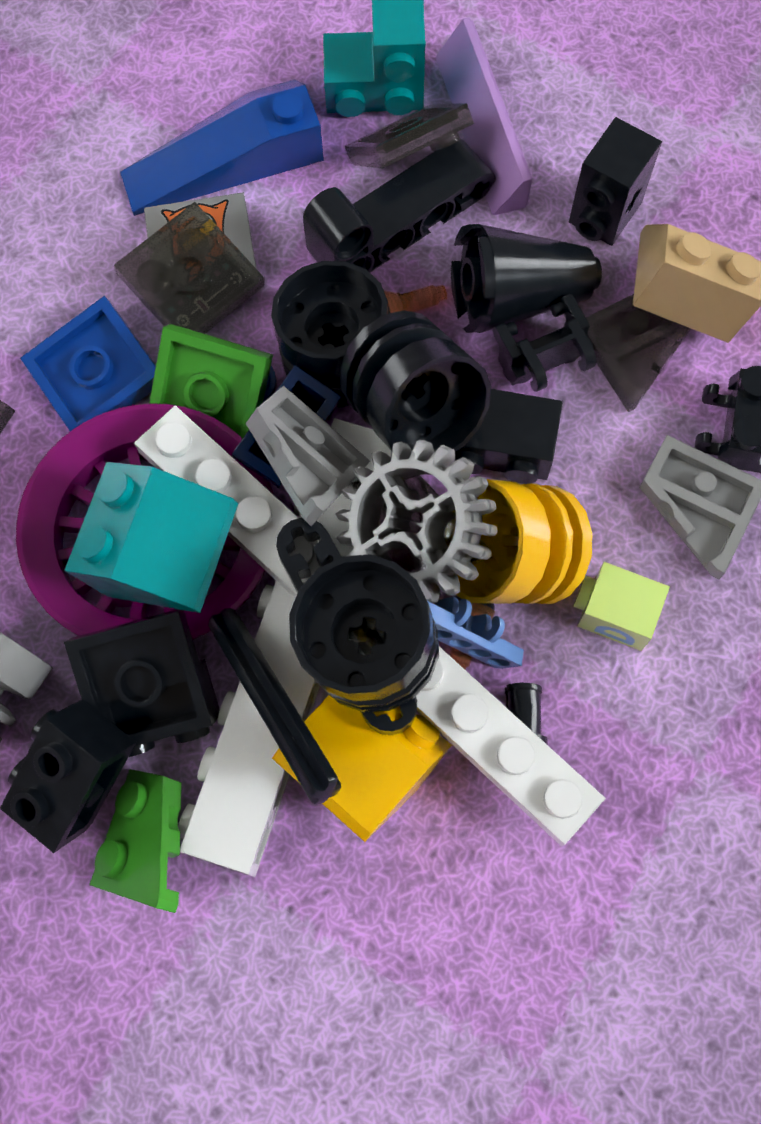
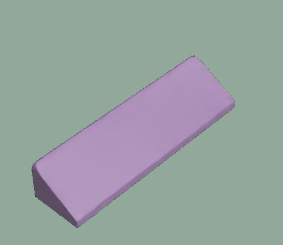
[436,17,532,215]

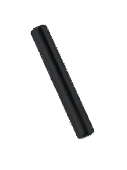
[208,608,341,804]

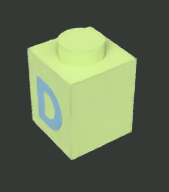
[573,562,670,651]

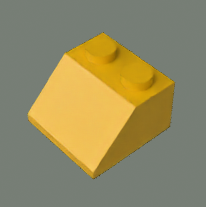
[272,695,452,842]

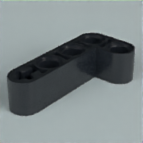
[303,138,496,273]

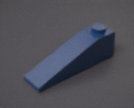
[120,79,324,216]

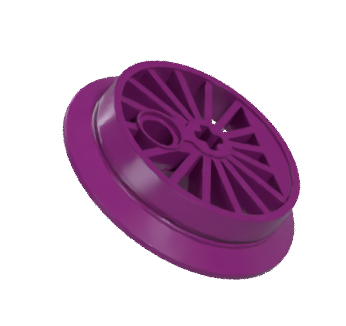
[16,404,273,640]

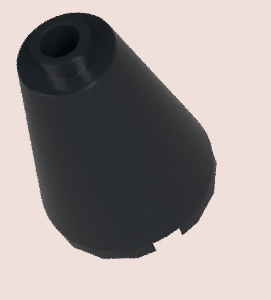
[451,224,602,333]

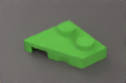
[89,769,182,913]

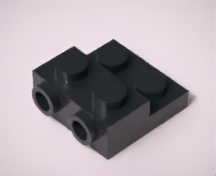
[64,609,220,757]

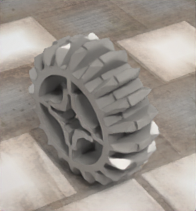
[335,440,498,603]

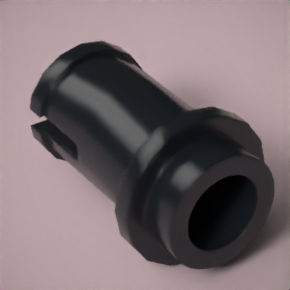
[505,682,548,744]

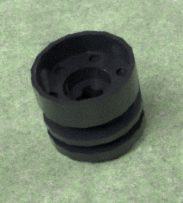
[271,261,389,407]
[340,310,491,452]
[289,554,439,712]

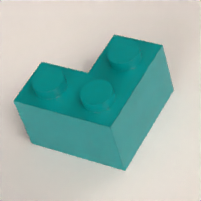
[323,0,426,117]

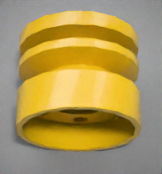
[444,479,592,604]

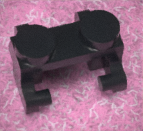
[493,294,596,392]
[695,366,761,473]

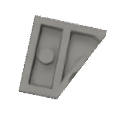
[246,386,370,526]
[639,435,761,579]

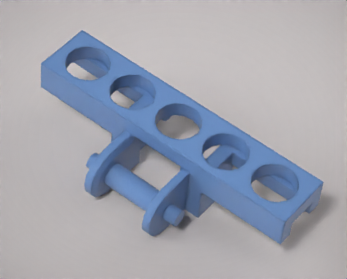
[427,597,524,669]

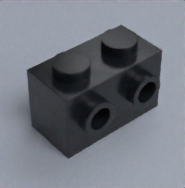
[0,699,137,853]

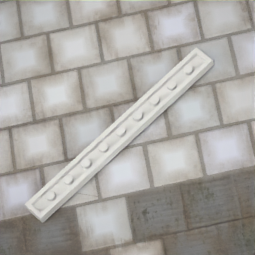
[134,405,606,847]

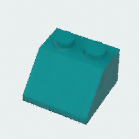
[64,462,239,613]

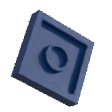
[20,295,156,431]

